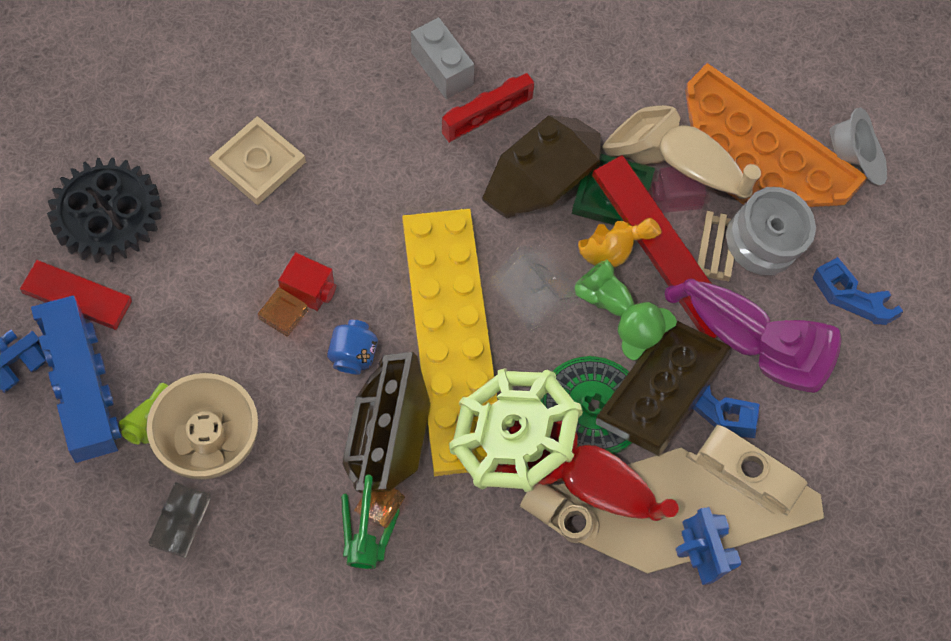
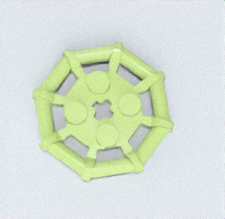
[449,368,583,492]

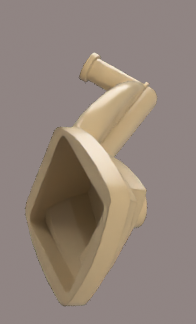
[602,105,761,199]

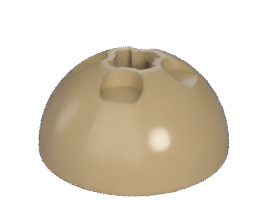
[147,373,258,480]

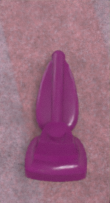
[665,279,842,393]

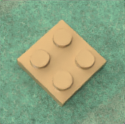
[209,116,306,205]

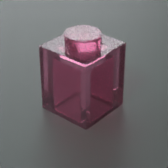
[652,167,706,213]

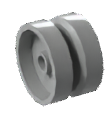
[726,187,816,275]

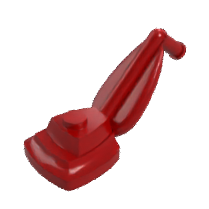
[495,420,679,521]

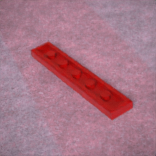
[592,155,718,339]

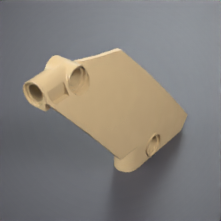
[520,425,824,574]

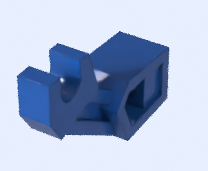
[813,257,903,325]
[693,385,760,438]

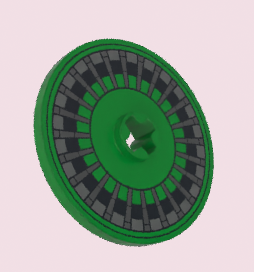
[540,356,633,455]

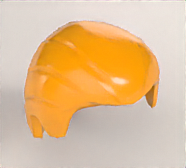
[578,218,661,268]

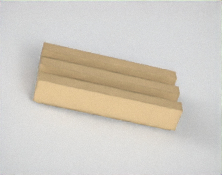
[697,211,734,282]

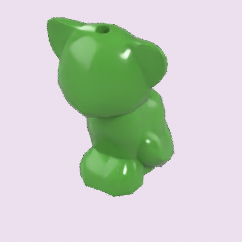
[574,259,677,360]

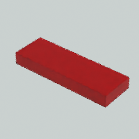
[20,260,132,330]

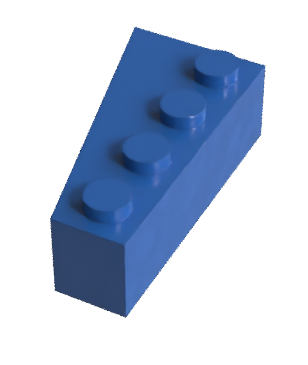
[31,295,122,463]

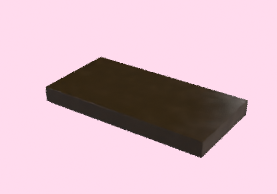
[596,321,732,456]

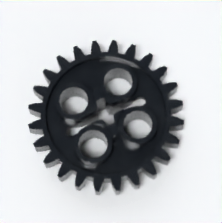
[47,157,162,263]

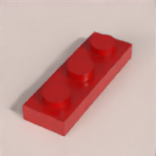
[442,73,534,143]

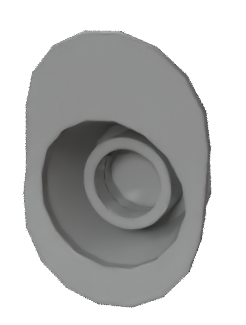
[829,107,887,186]

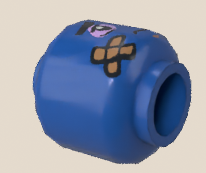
[327,320,378,375]

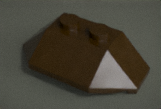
[482,115,601,219]
[342,352,430,493]

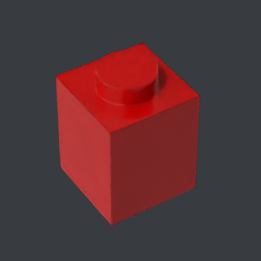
[278,252,336,311]

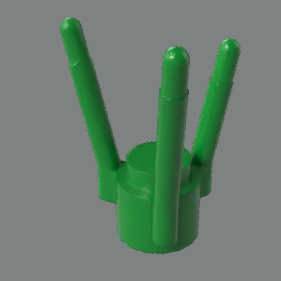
[341,475,400,569]

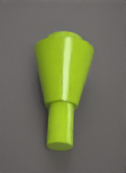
[119,383,168,445]

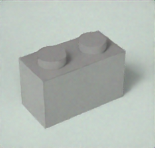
[411,17,474,99]

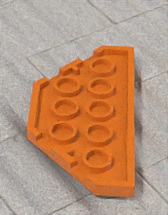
[685,63,867,207]

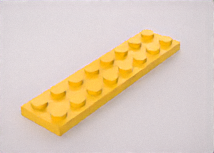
[402,209,498,476]

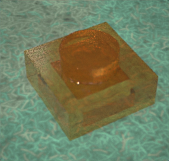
[258,287,308,337]
[354,489,405,528]

